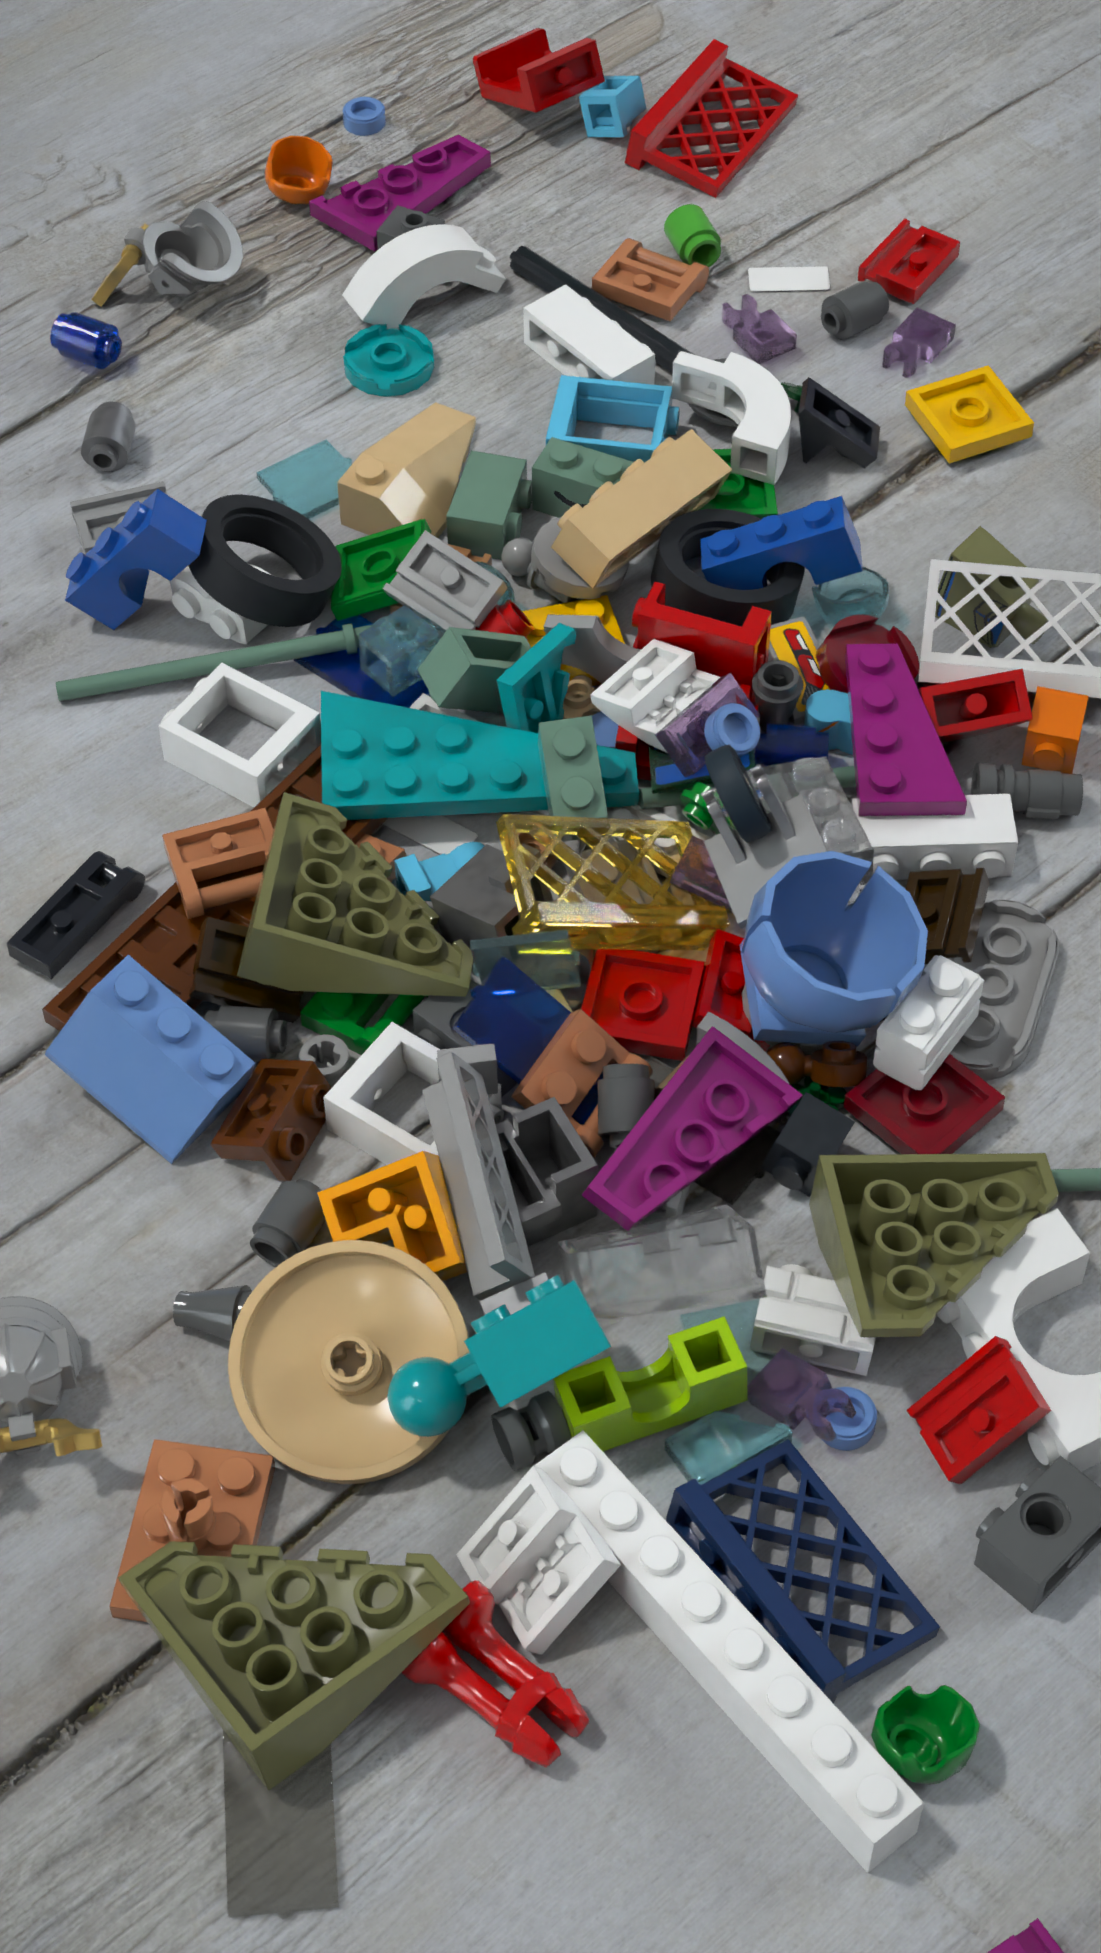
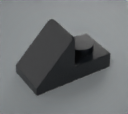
[799,377,880,469]

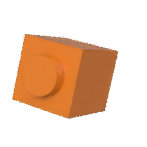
[1021,686,1089,774]

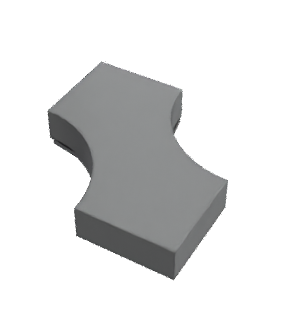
[544,614,641,684]

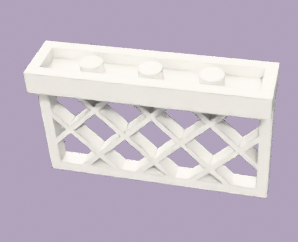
[917,559,1101,698]

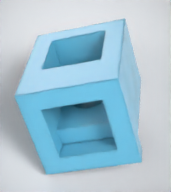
[579,76,647,137]

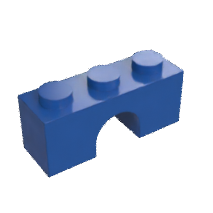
[65,489,207,630]
[701,496,863,590]

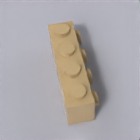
[551,429,732,589]

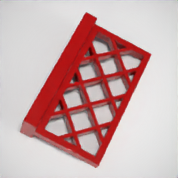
[624,39,799,198]

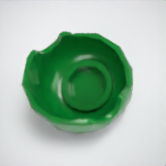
[871,1685,980,1785]

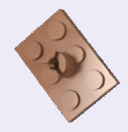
[109,1439,275,1622]

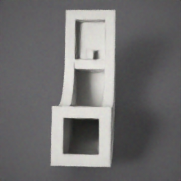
[342,224,506,329]
[672,351,791,485]

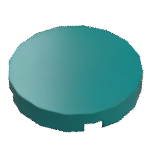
[343,324,435,397]

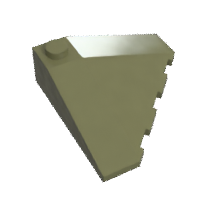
[237,792,474,997]
[809,1153,1059,1337]
[118,1541,470,1791]

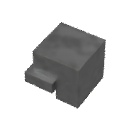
[430,843,556,989]
[496,1097,598,1247]

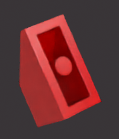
[918,668,1033,743]

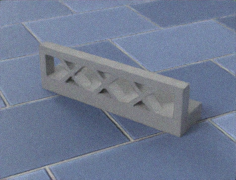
[422,1051,535,1300]

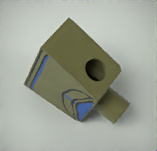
[935,526,1048,648]

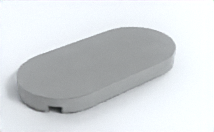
[949,900,1059,1081]

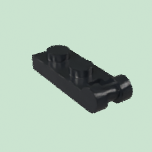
[6,851,145,980]

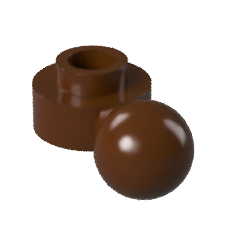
[767,1041,867,1087]

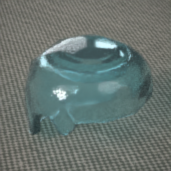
[812,566,890,627]

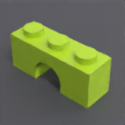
[553,1316,748,1452]

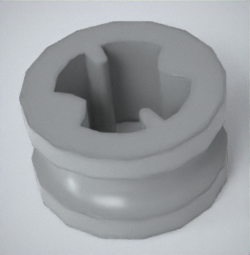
[299,1034,351,1087]

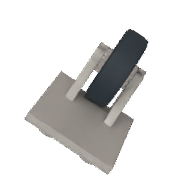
[701,744,827,929]

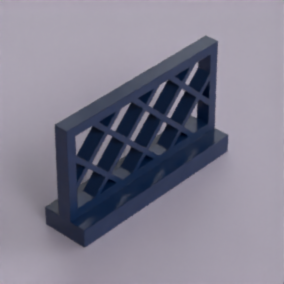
[666,1439,940,1704]

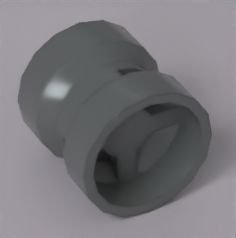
[491,1391,571,1471]

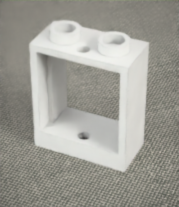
[158,663,321,807]
[323,1022,504,1165]

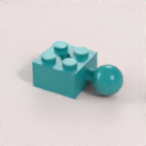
[387,1275,611,1437]

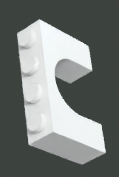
[937,1208,1101,1472]

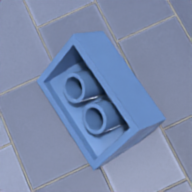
[45,955,255,1164]

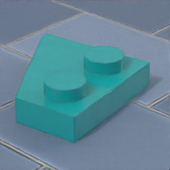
[496,623,576,733]

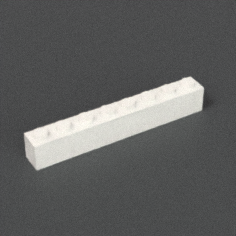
[535,1430,924,1873]

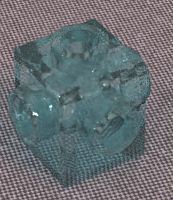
[359,605,440,697]

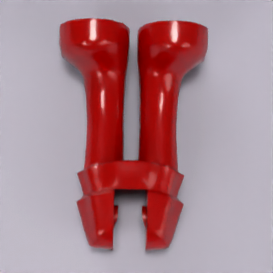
[401,1580,590,1768]

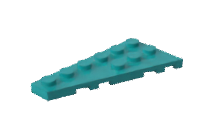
[321,691,639,820]

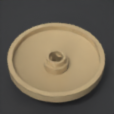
[228,1240,470,1484]

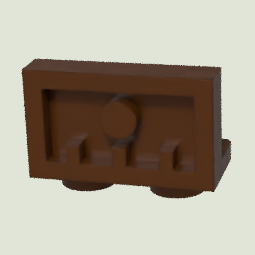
[210,1059,332,1181]

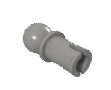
[501,538,581,603]

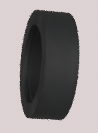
[188,494,342,627]
[651,509,805,627]

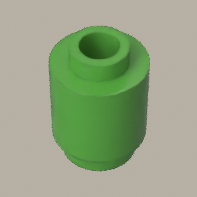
[664,204,721,267]

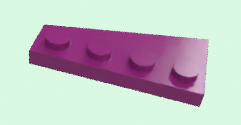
[309,134,491,252]
[845,644,967,816]
[581,1026,803,1231]

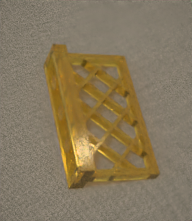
[496,814,730,951]

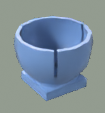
[740,851,928,1047]

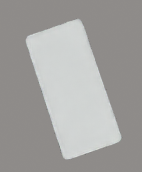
[748,266,830,291]
[383,815,478,855]

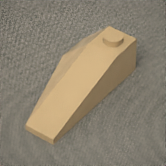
[337,402,476,538]

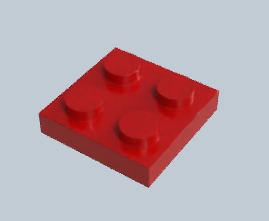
[581,944,705,1061]

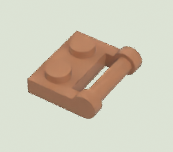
[592,238,709,322]
[162,808,274,919]
[511,1009,653,1158]

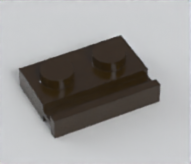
[906,868,990,965]
[189,916,304,1023]

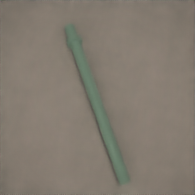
[56,623,386,701]

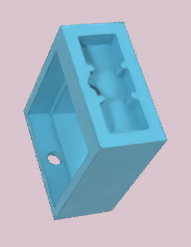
[546,375,680,462]

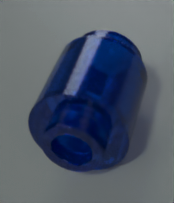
[50,312,122,369]
[754,723,829,775]

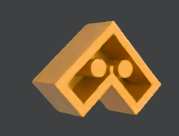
[317,1151,468,1282]

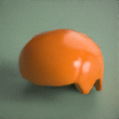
[265,135,333,204]

